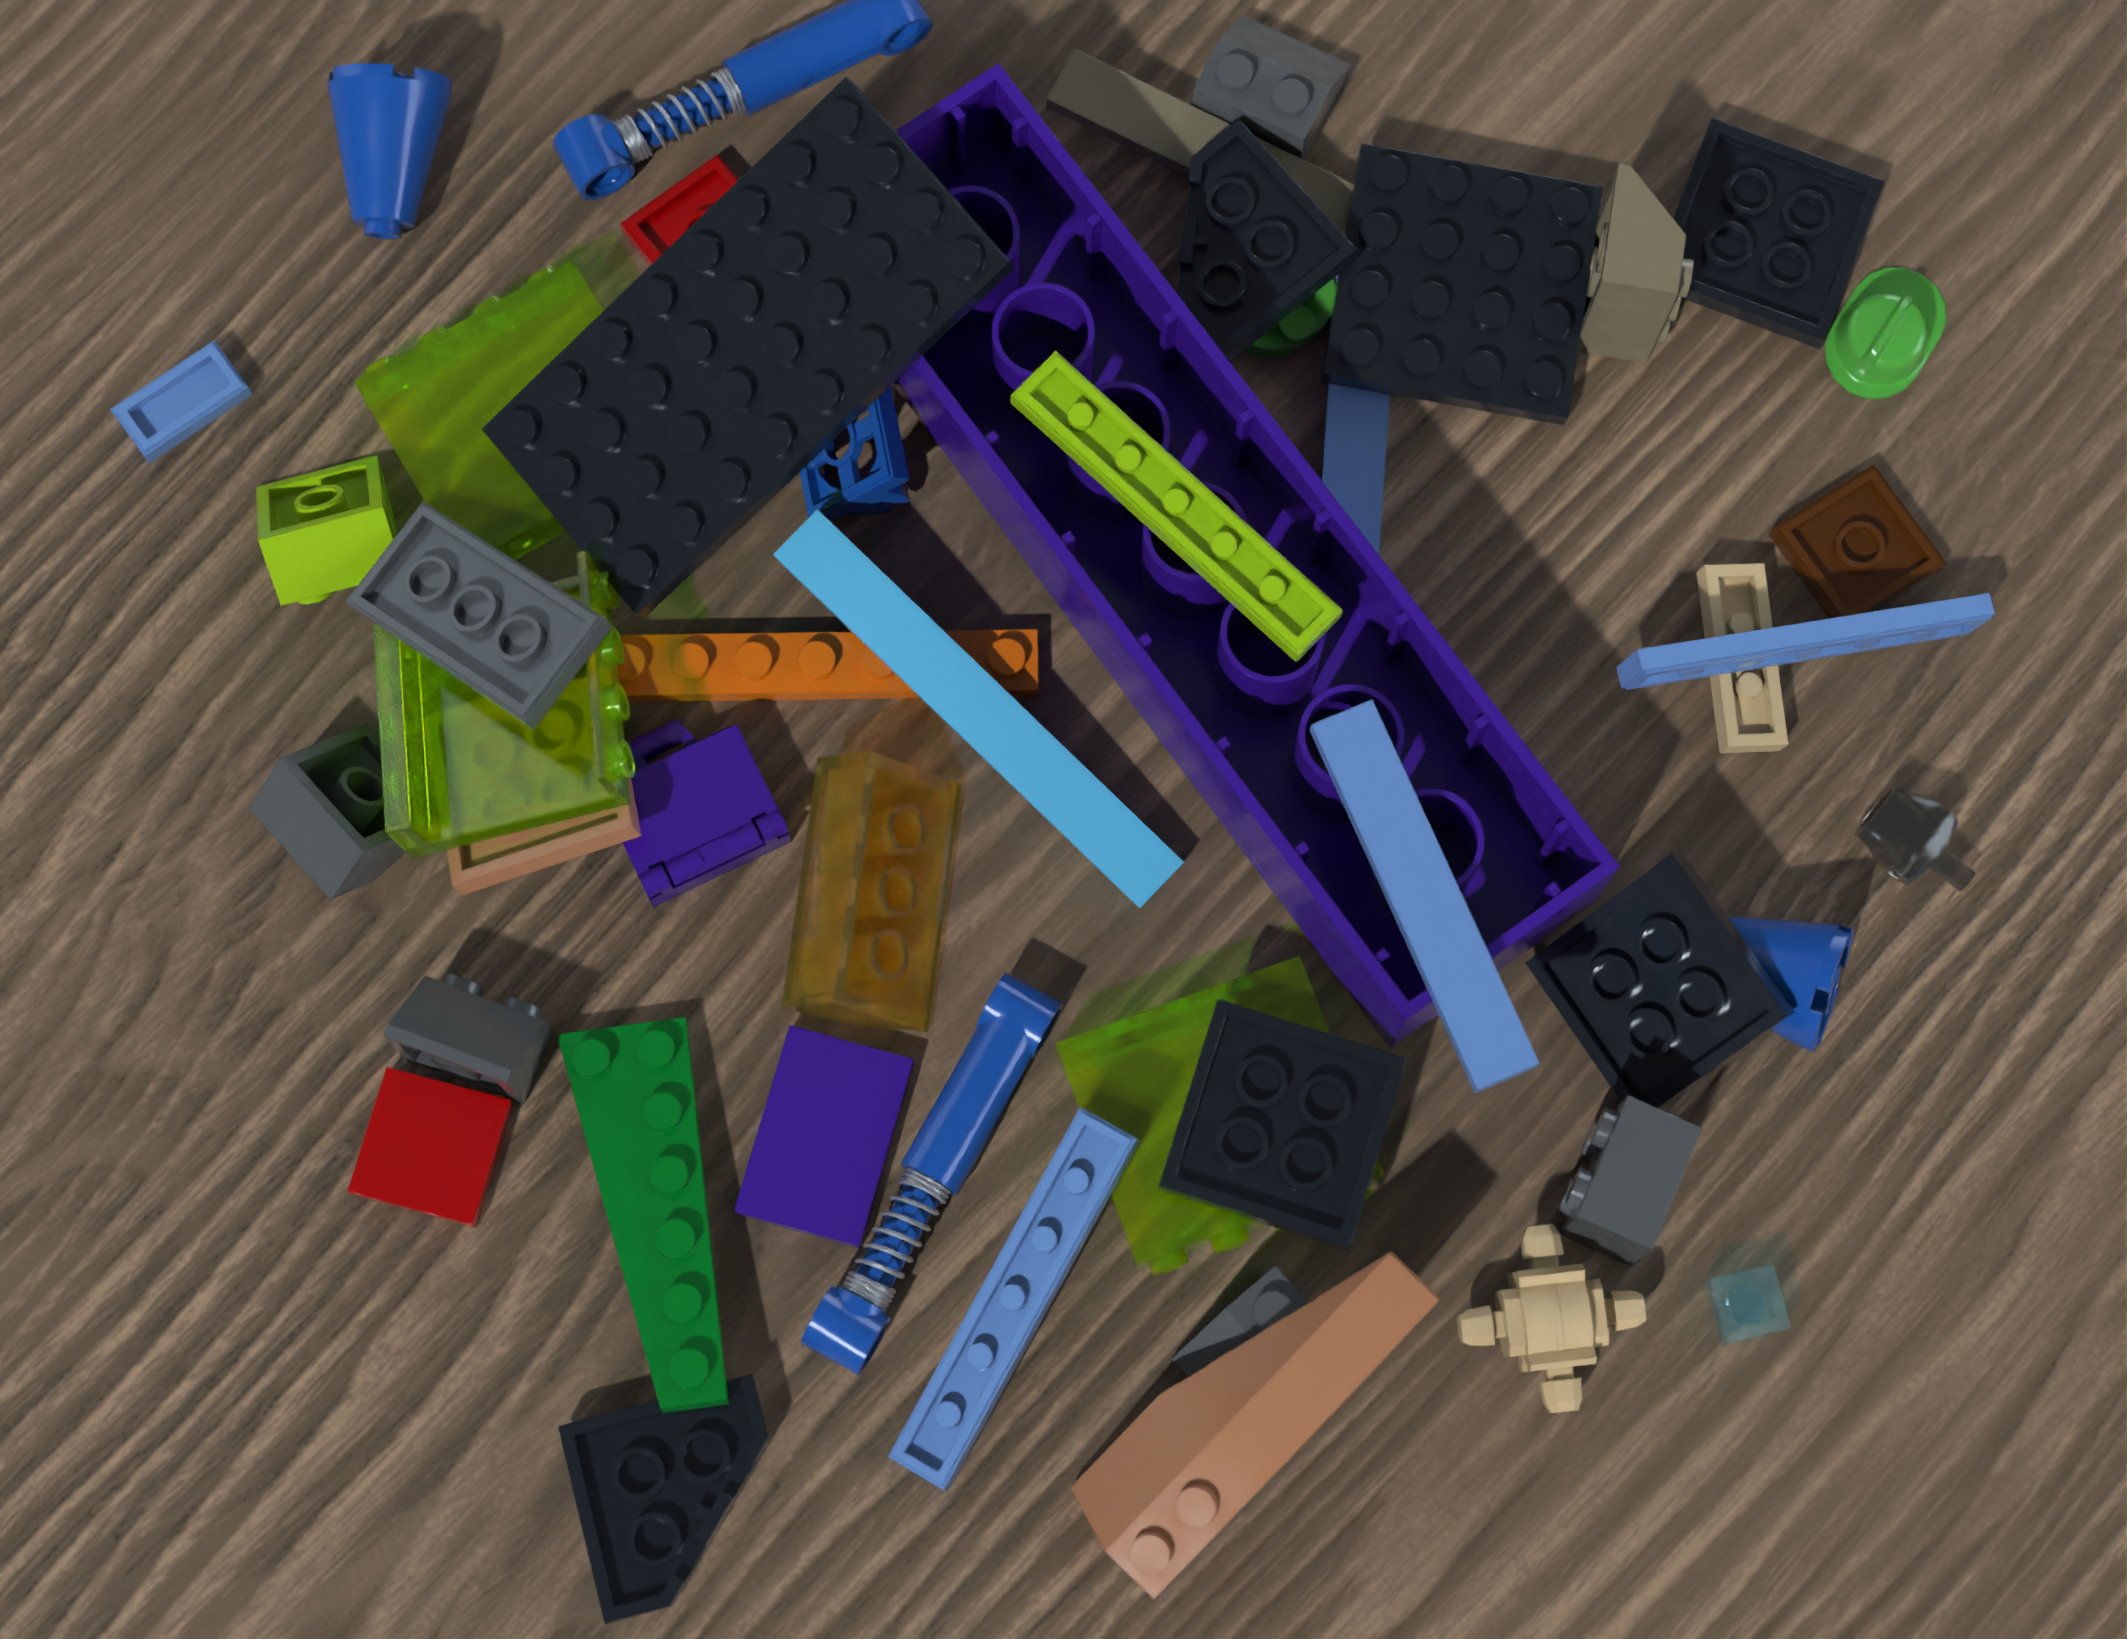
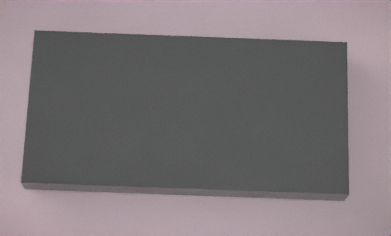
[345,502,612,730]

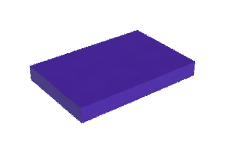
[734,1025,915,1249]

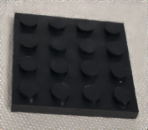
[1321,143,1603,425]

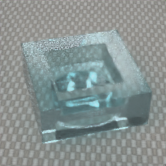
[1705,1264,1791,1346]

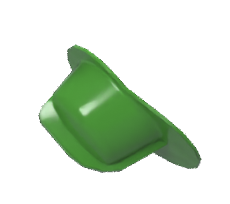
[1825,268,1947,399]

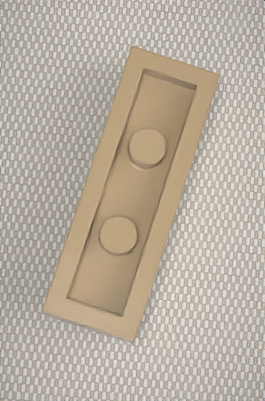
[1696,563,1789,753]

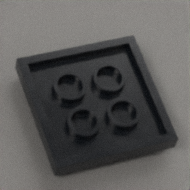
[1673,118,1884,349]
[1525,851,1795,1109]
[1158,999,1407,1250]

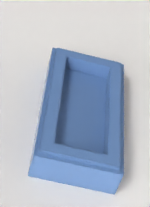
[110,340,253,464]

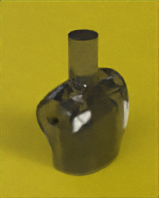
[1854,783,1976,892]

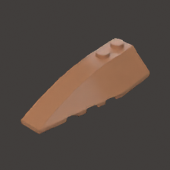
[1070,1251,1440,1599]

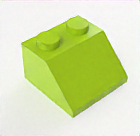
[256,455,398,606]

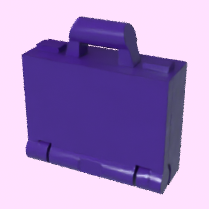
[622,719,791,907]

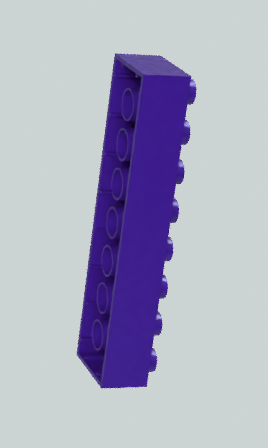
[893,63,1620,1049]

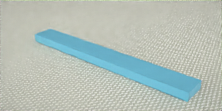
[773,509,1184,909]

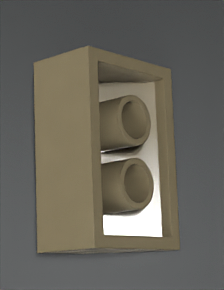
[1578,164,1693,363]

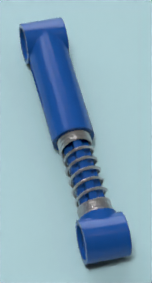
[553,0,933,200]
[801,972,1063,1375]

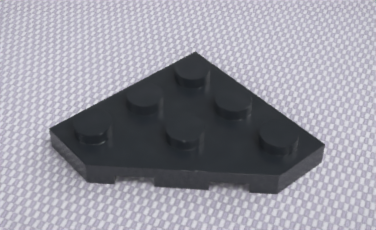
[1178,119,1358,362]
[558,1374,770,1625]

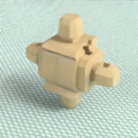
[1457,1224,1646,1413]

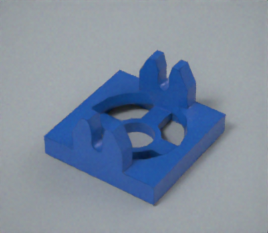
[800,386,910,522]

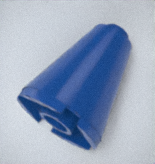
[328,63,452,239]
[1727,916,1854,1051]

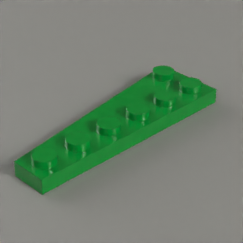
[558,1017,729,1413]

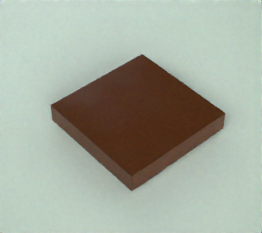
[1769,464,1947,619]

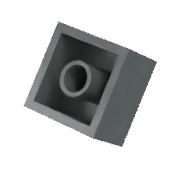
[1556,1096,1702,1266]

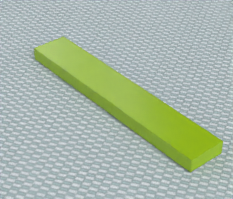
[1011,351,1343,662]

